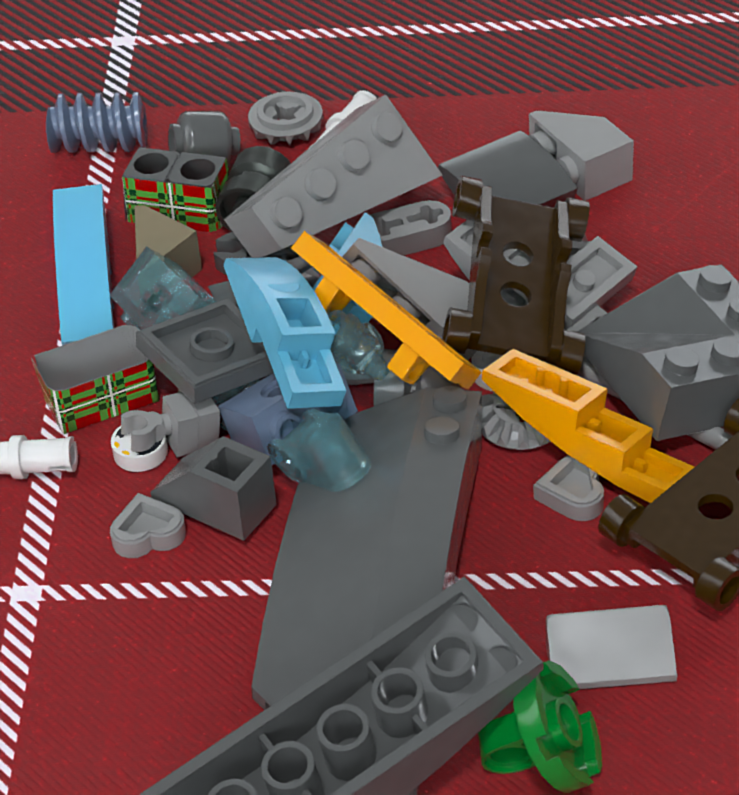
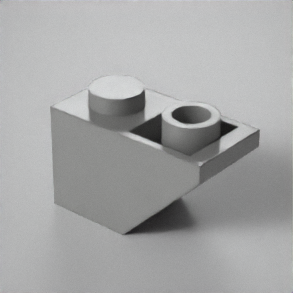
[529,111,634,201]

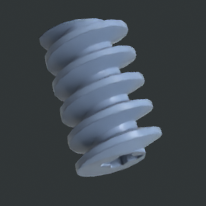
[46,92,148,153]

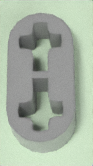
[370,200,452,256]

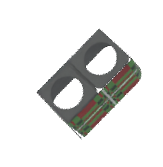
[122,147,229,232]

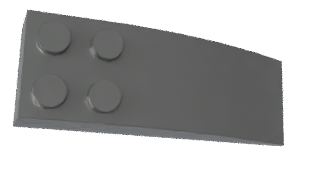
[140,576,544,795]

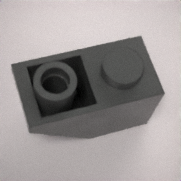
[151,436,277,541]

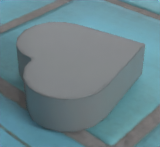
[533,456,604,521]
[110,493,186,558]

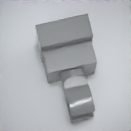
[121,388,220,457]

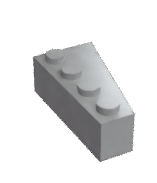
[224,95,442,258]

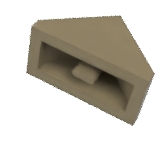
[134,205,202,309]

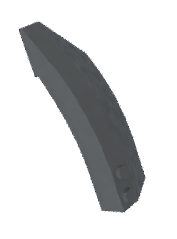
[251,386,482,795]

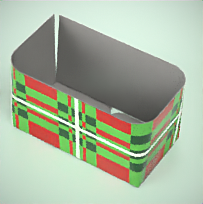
[31,325,159,434]

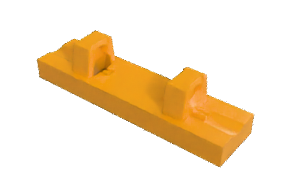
[291,231,482,390]

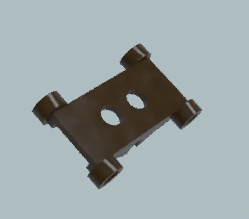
[442,176,590,375]
[598,398,739,611]

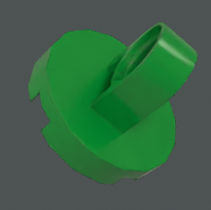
[478,660,602,793]

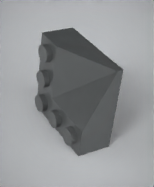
[577,264,739,441]

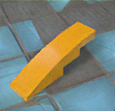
[482,349,694,503]

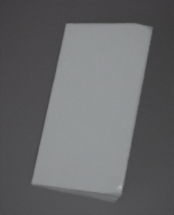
[546,605,677,689]

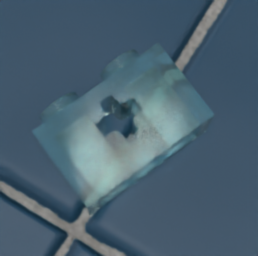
[109,246,217,330]

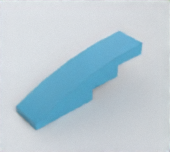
[53,184,114,346]

